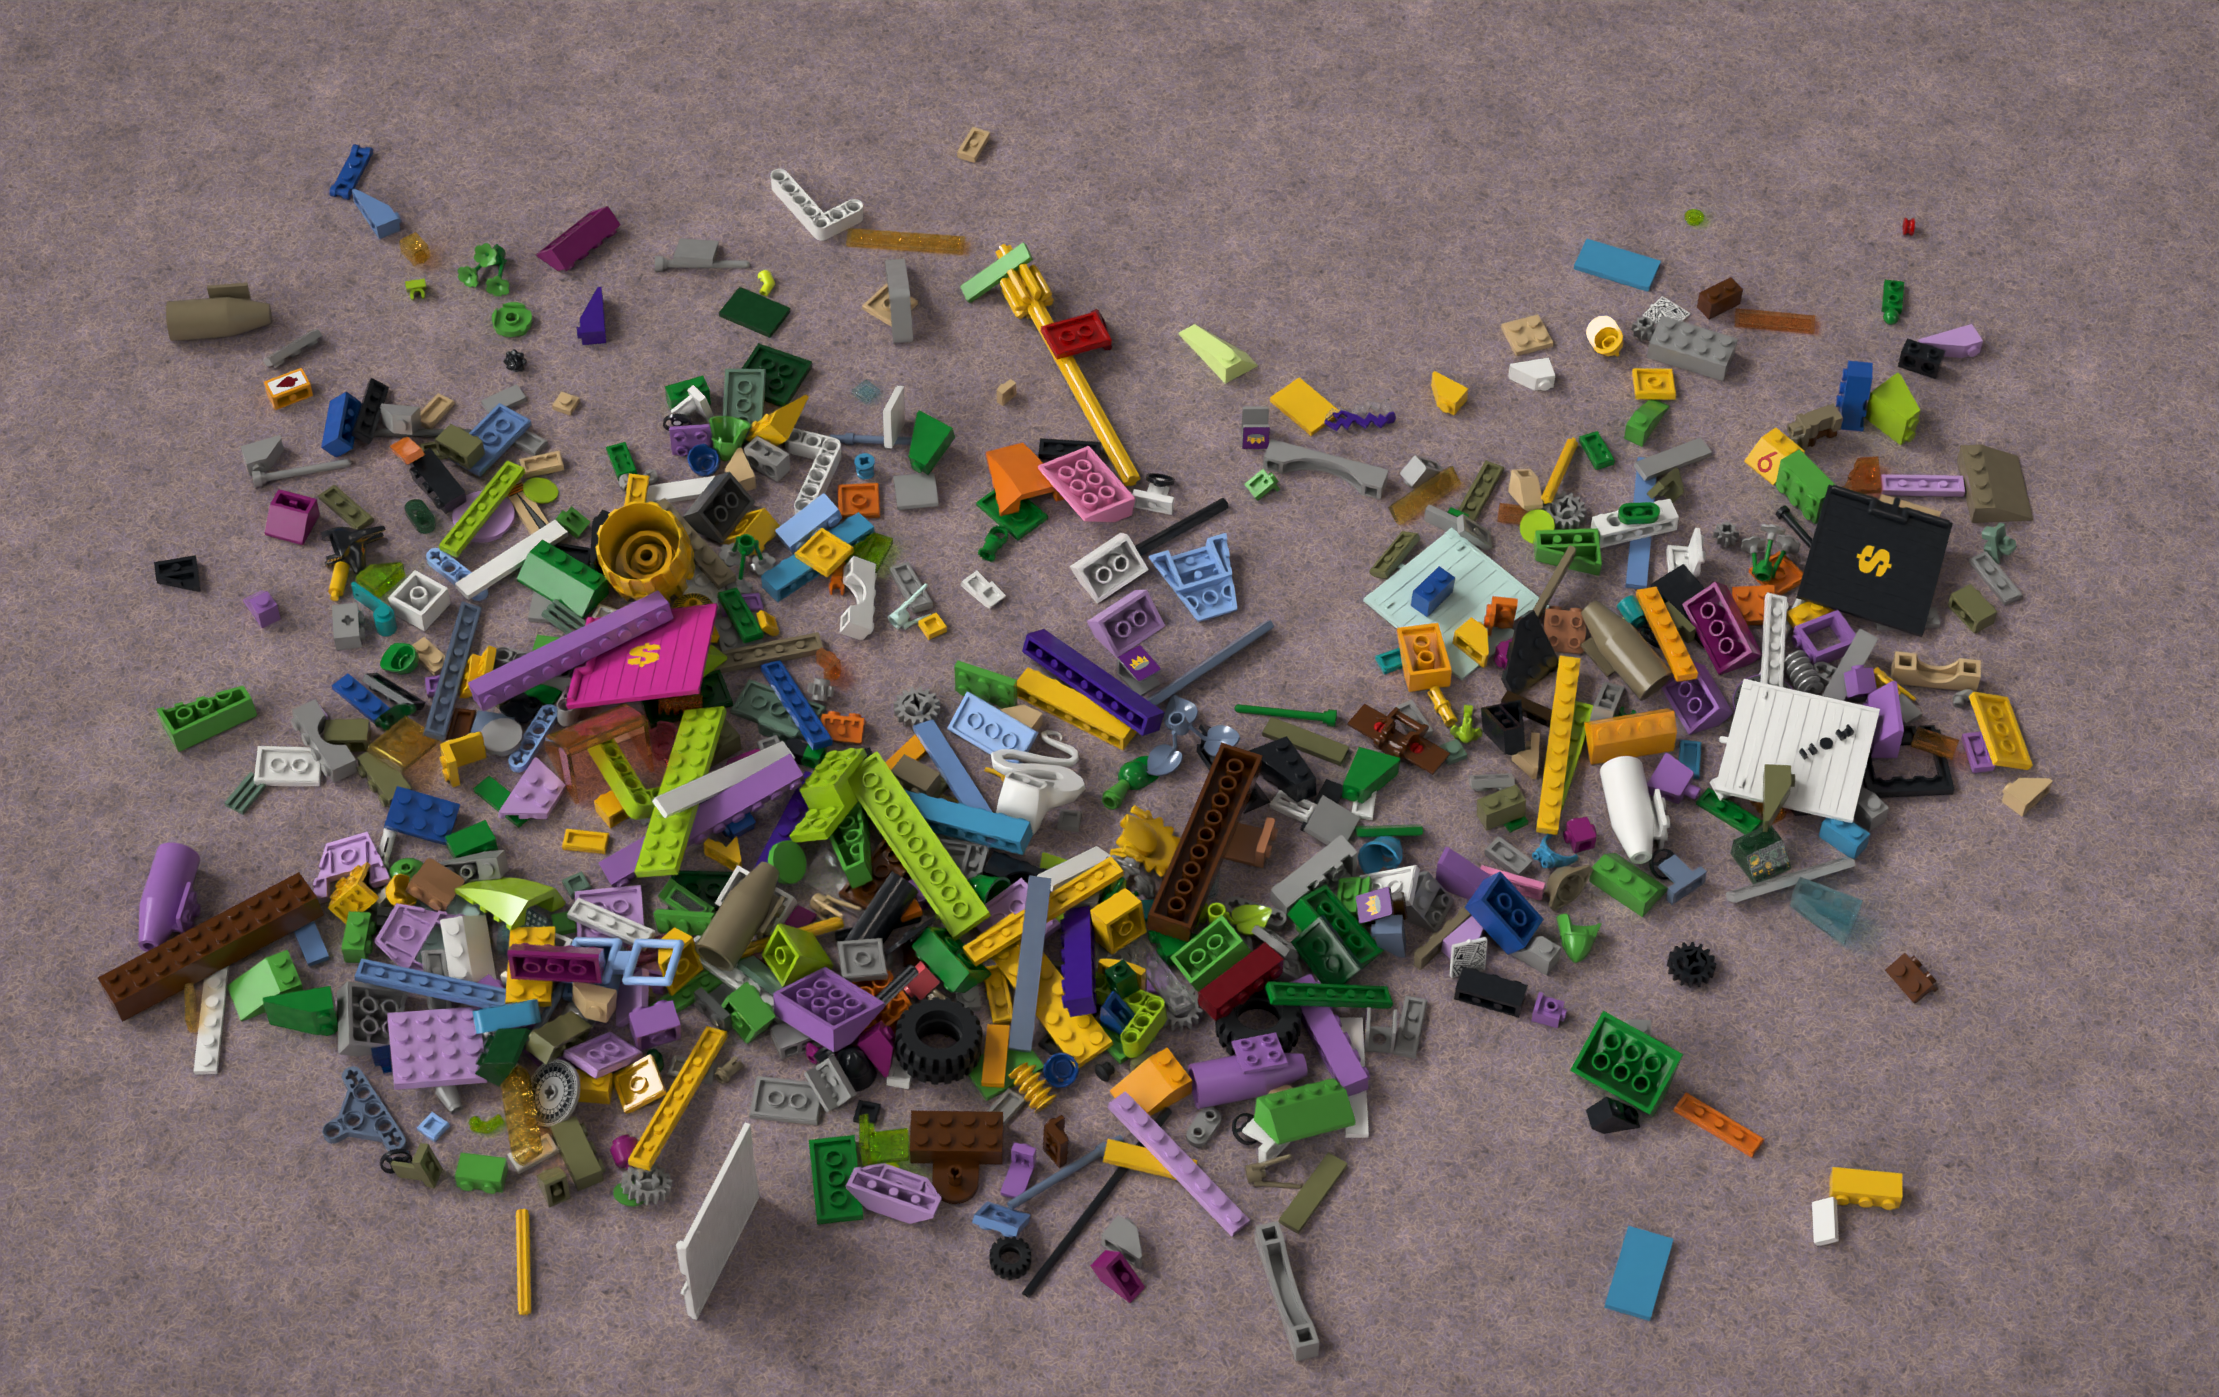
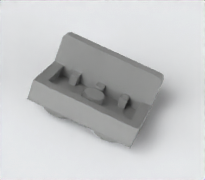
[804,1055,857,1112]

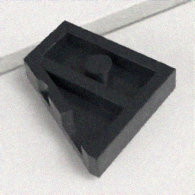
[154,555,201,592]

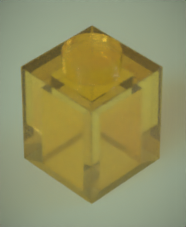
[399,232,431,266]

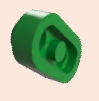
[1618,502,1660,525]

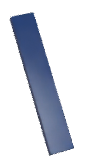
[761,660,833,750]

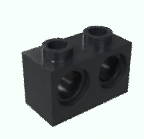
[1898,338,1945,379]

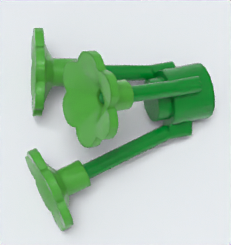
[458,243,510,296]

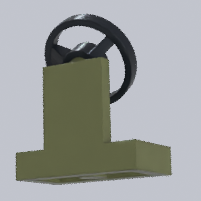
[1640,601,1696,649]
[380,1143,443,1188]

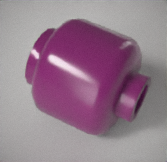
[610,1134,638,1170]

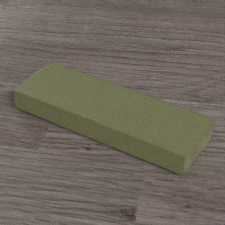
[318,485,374,530]
[1369,531,1421,579]

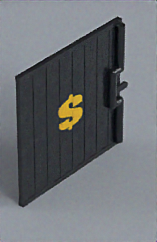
[1796,484,1953,637]

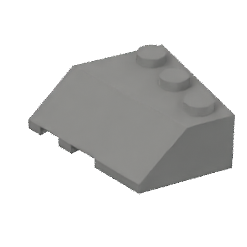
[337,981,410,1056]

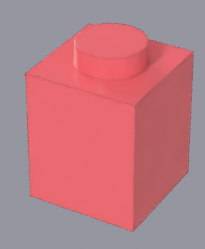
[903,961,940,1000]

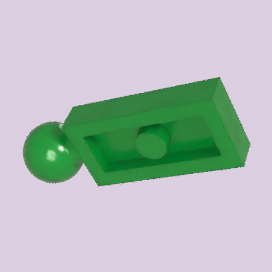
[1881,279,1904,325]

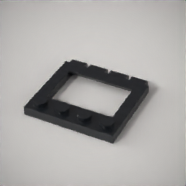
[1863,725,1955,798]

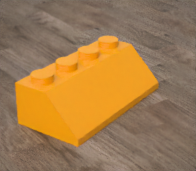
[1584,708,1677,765]

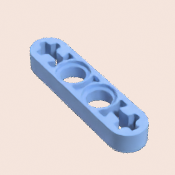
[426,548,488,601]
[508,704,557,773]

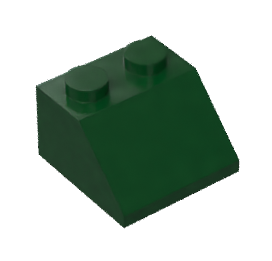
[475,1028,531,1086]

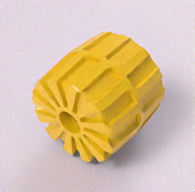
[596,501,695,603]

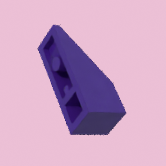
[577,287,606,345]

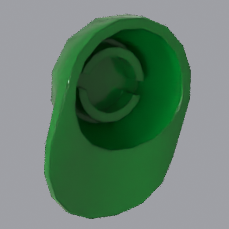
[380,643,419,675]
[1118,756,1159,790]

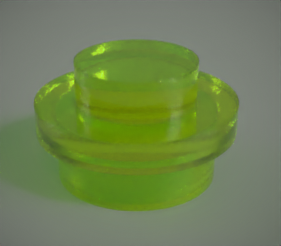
[1684,209,1704,226]

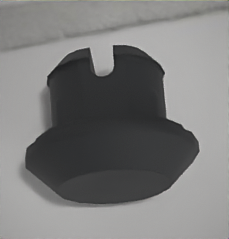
[1095,1062,1115,1082]

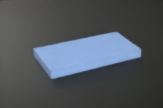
[947,691,1039,763]

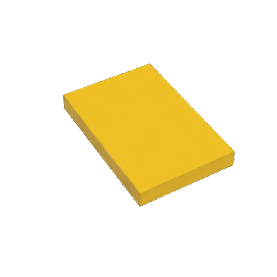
[1270,377,1340,436]

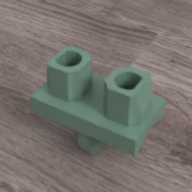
[1982,522,2017,564]

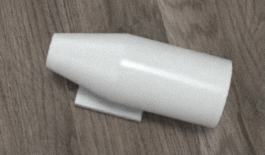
[1600,756,1670,864]

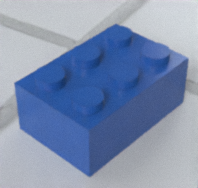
[1464,871,1544,955]

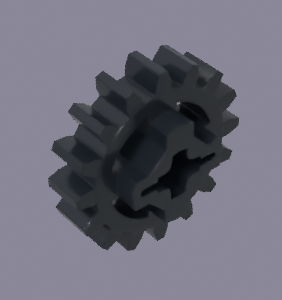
[1667,942,1716,988]

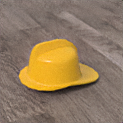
[1586,316,1624,357]

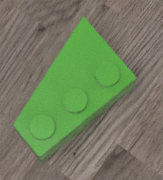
[1533,528,1602,576]

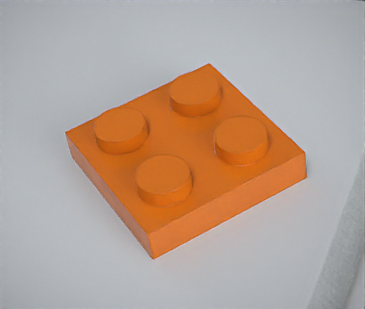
[1732,585,1775,625]

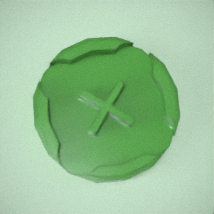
[768,840,807,885]

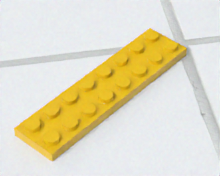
[976,912,1113,1068]

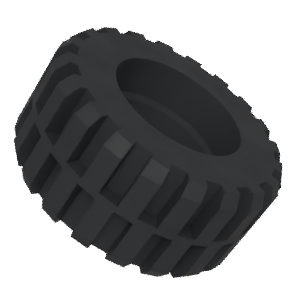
[1215,979,1302,1056]
[895,997,983,1085]

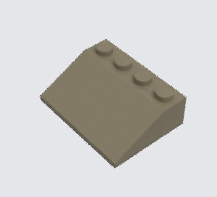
[1957,444,2033,523]

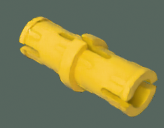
[1427,686,1458,727]

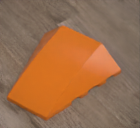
[985,443,1064,516]

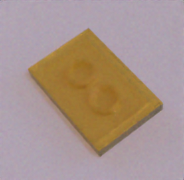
[367,716,439,774]

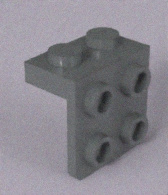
[694,983,734,1033]

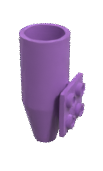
[138,842,201,952]
[1188,1032,1307,1109]

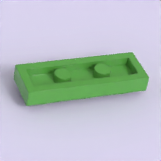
[653,909,715,936]

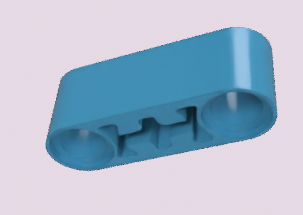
[472,999,542,1034]

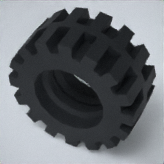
[989,1236,1031,1280]

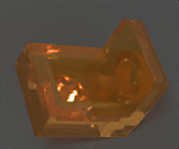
[816,647,841,682]

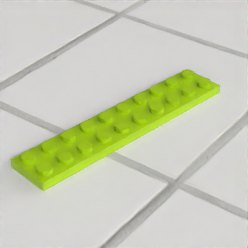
[634,706,727,878]
[847,751,992,941]

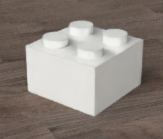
[388,570,451,631]

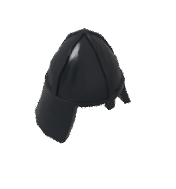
[836,1045,877,1092]

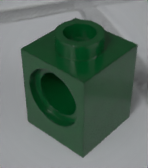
[1105,959,1139,1000]

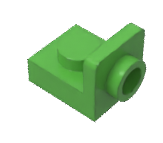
[1244,469,1280,501]
[555,506,590,539]

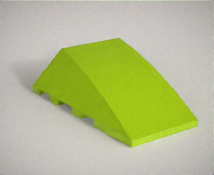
[455,877,566,931]

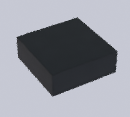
[853,1100,881,1126]

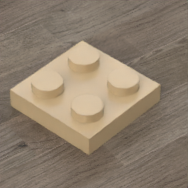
[1501,315,1553,356]

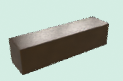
[1501,690,1552,727]

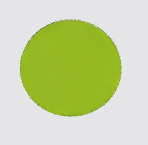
[523,477,558,503]
[1520,509,1555,544]

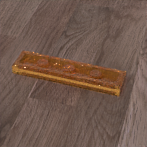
[1734,308,1815,334]

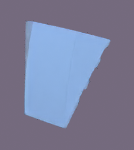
[1149,533,1237,622]

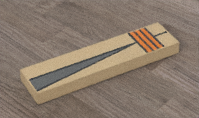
[506,479,549,535]

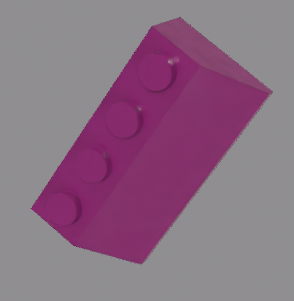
[535,206,621,271]
[1682,581,1762,675]
[507,943,605,984]

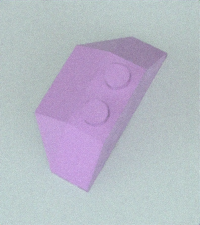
[846,1163,942,1224]

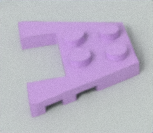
[313,832,391,904]
[375,903,465,971]

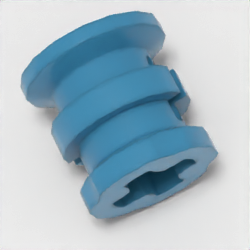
[854,453,875,480]

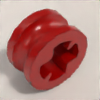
[1903,218,1915,236]

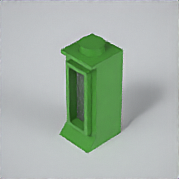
[658,878,716,914]

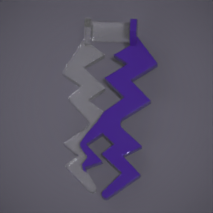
[1324,399,1396,431]

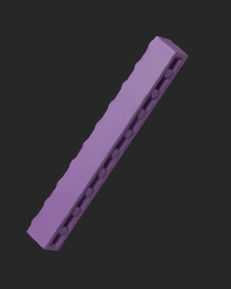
[468,590,674,712]
[598,753,805,888]

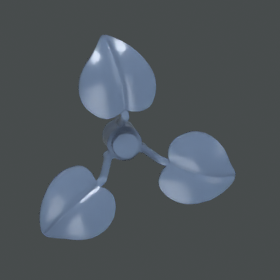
[1146,694,1240,776]

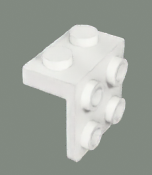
[1666,528,1706,577]

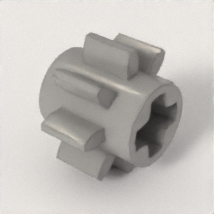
[1631,317,1656,341]
[1713,522,1740,548]
[807,678,835,701]

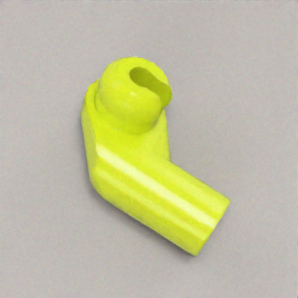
[758,270,775,297]

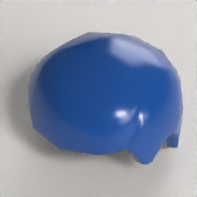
[687,444,721,477]
[1043,1052,1079,1088]

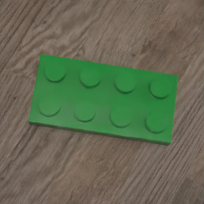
[809,1135,864,1225]

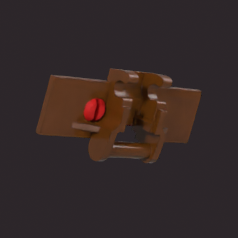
[1347,704,1450,775]

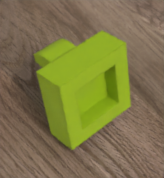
[405,278,427,300]

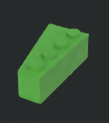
[156,686,257,752]
[829,801,873,889]

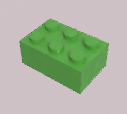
[1775,449,1835,524]
[1170,915,1252,992]

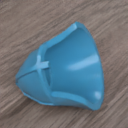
[1358,836,1403,874]

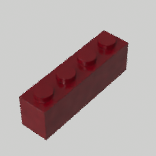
[1198,942,1284,1021]

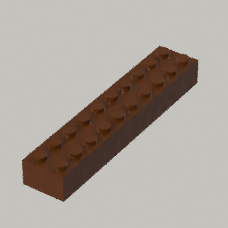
[1147,742,1263,942]
[98,872,324,1022]

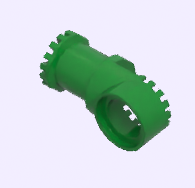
[978,525,1008,562]

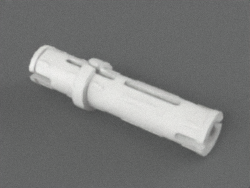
[368,828,397,888]

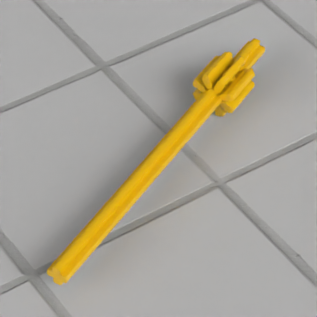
[995,244,1141,487]

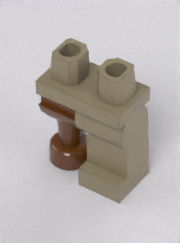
[1787,403,1843,451]

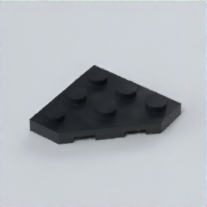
[1501,610,1559,695]

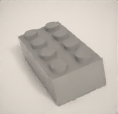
[1647,316,1738,381]

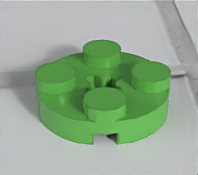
[492,302,533,337]

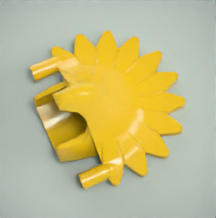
[1110,805,1181,877]

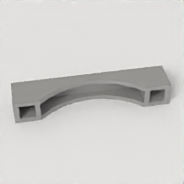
[1263,439,1389,500]
[1255,1221,1319,1361]

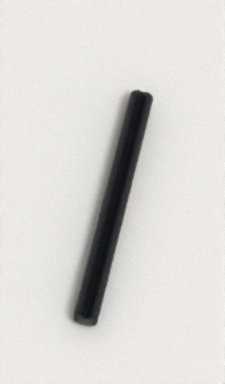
[1135,498,1228,556]
[814,964,919,1063]

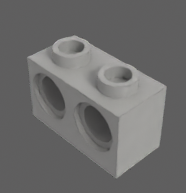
[744,436,790,482]

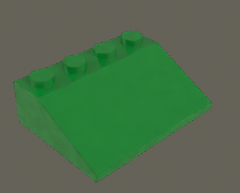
[1570,1011,1683,1117]

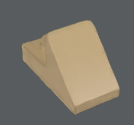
[1511,732,1540,779]

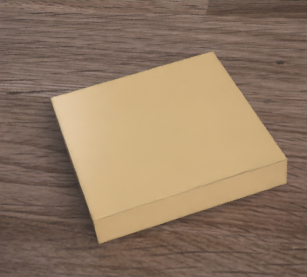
[862,283,918,327]

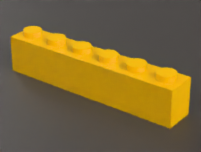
[1017,667,1137,750]

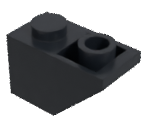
[1586,1096,1640,1134]

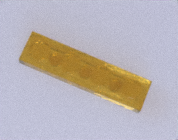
[1388,466,1461,525]

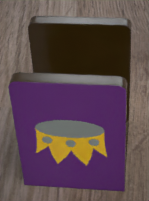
[1356,887,1408,927]

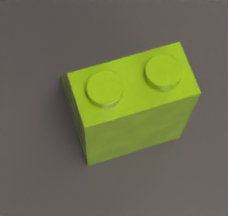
[1865,372,1921,446]
[761,923,834,987]

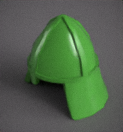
[709,416,751,462]
[1556,914,1602,963]

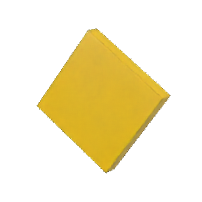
[1632,368,1676,400]
[795,528,854,577]
[612,1054,667,1114]

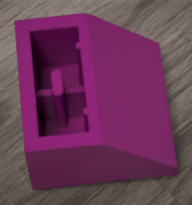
[264,489,320,545]

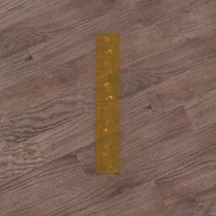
[846,228,965,255]

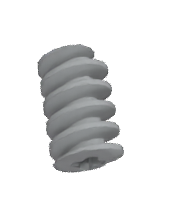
[1784,650,1824,695]

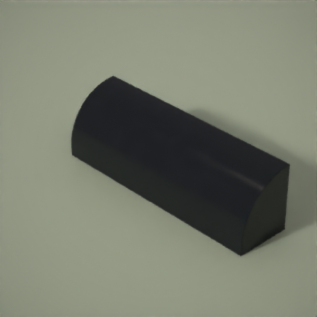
[844,872,919,944]

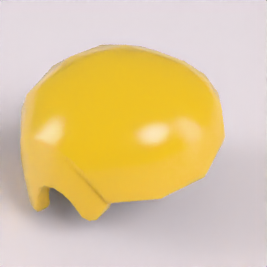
[385,874,418,906]

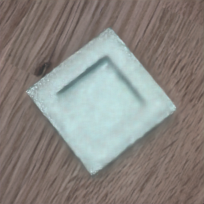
[852,379,880,405]

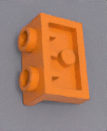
[1483,596,1518,636]
[821,711,866,745]

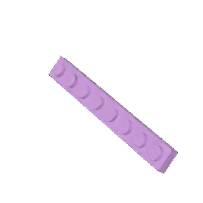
[1107,1091,1250,1237]

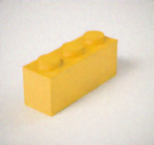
[1829,1167,1903,1210]

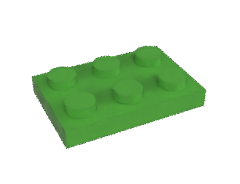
[954,660,1017,709]

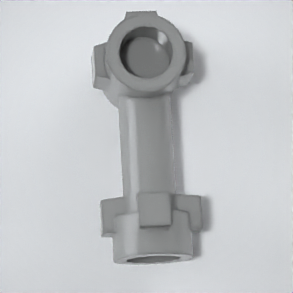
[618,469,658,493]

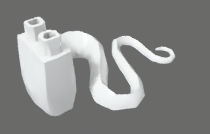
[991,730,1086,835]

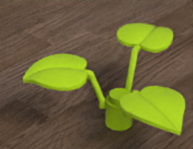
[1195,903,1272,936]

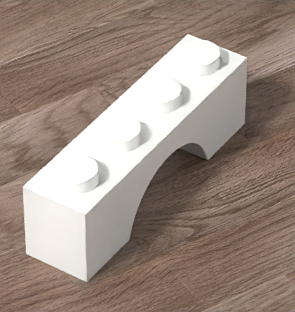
[840,556,877,640]

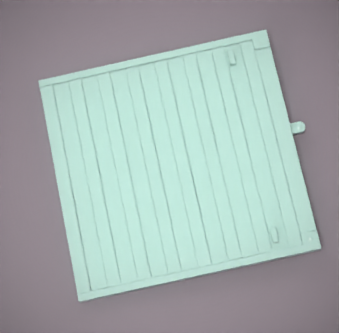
[1363,528,1549,681]

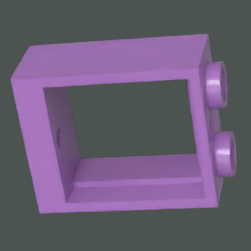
[1791,610,1856,666]

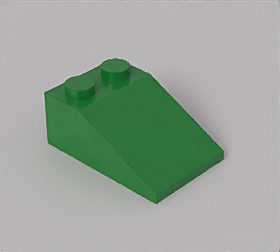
[262,986,338,1036]

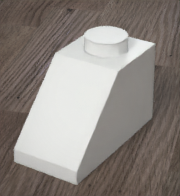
[1508,358,1555,391]

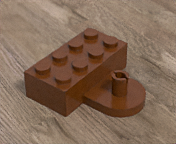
[909,1110,1004,1204]

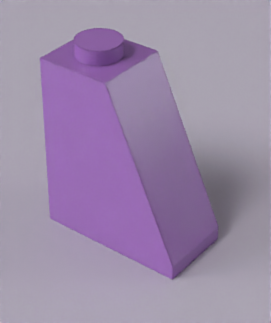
[1436,847,1491,900]

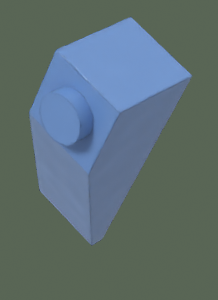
[352,189,401,239]

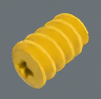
[1009,1062,1057,1113]

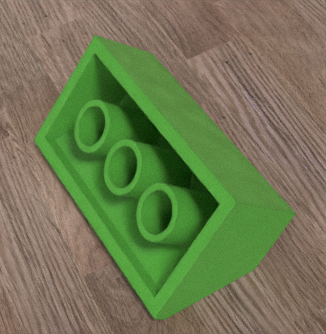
[1254,1078,1356,1145]

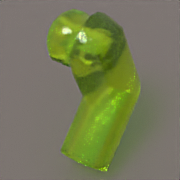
[469,1114,505,1134]

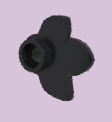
[499,693,542,723]

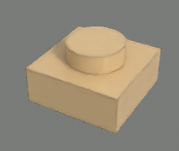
[996,379,1016,406]
[552,391,580,416]

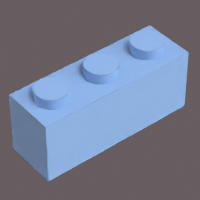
[775,493,842,555]

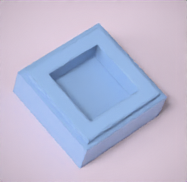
[417,1112,450,1142]

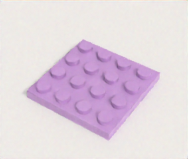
[387,1006,487,1090]

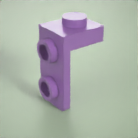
[1001,1142,1036,1198]

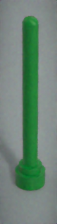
[1234,704,1337,727]

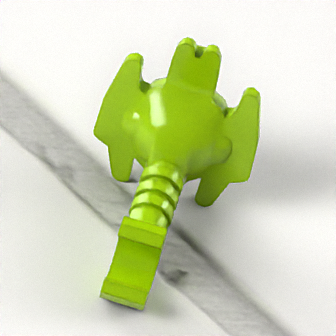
[1450,704,1483,743]

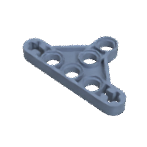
[322,1067,407,1155]

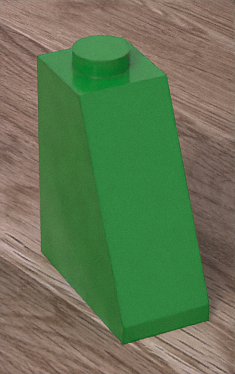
[909,410,955,475]
[1342,747,1400,804]

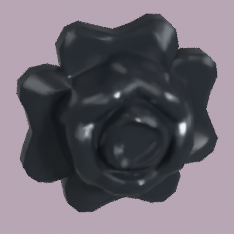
[504,349,527,372]

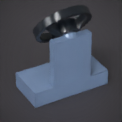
[1649,849,1707,905]

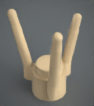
[809,893,862,933]

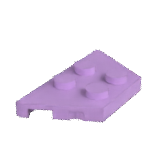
[498,757,566,819]

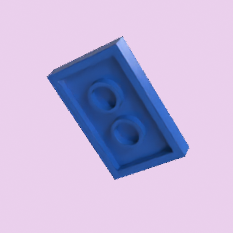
[384,786,460,845]

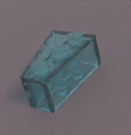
[1790,877,1863,948]

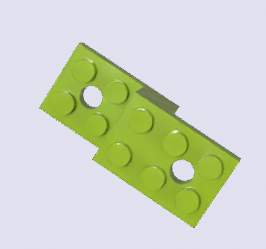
[790,748,867,843]

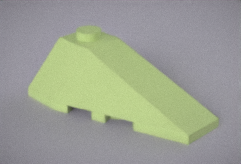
[1179,324,1258,384]

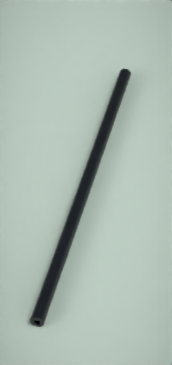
[1022,1107,1172,1298]

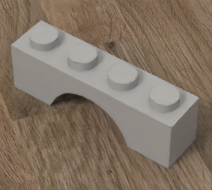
[291,699,357,783]

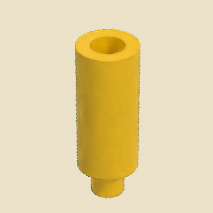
[328,562,350,601]

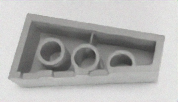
[1270,834,1358,918]

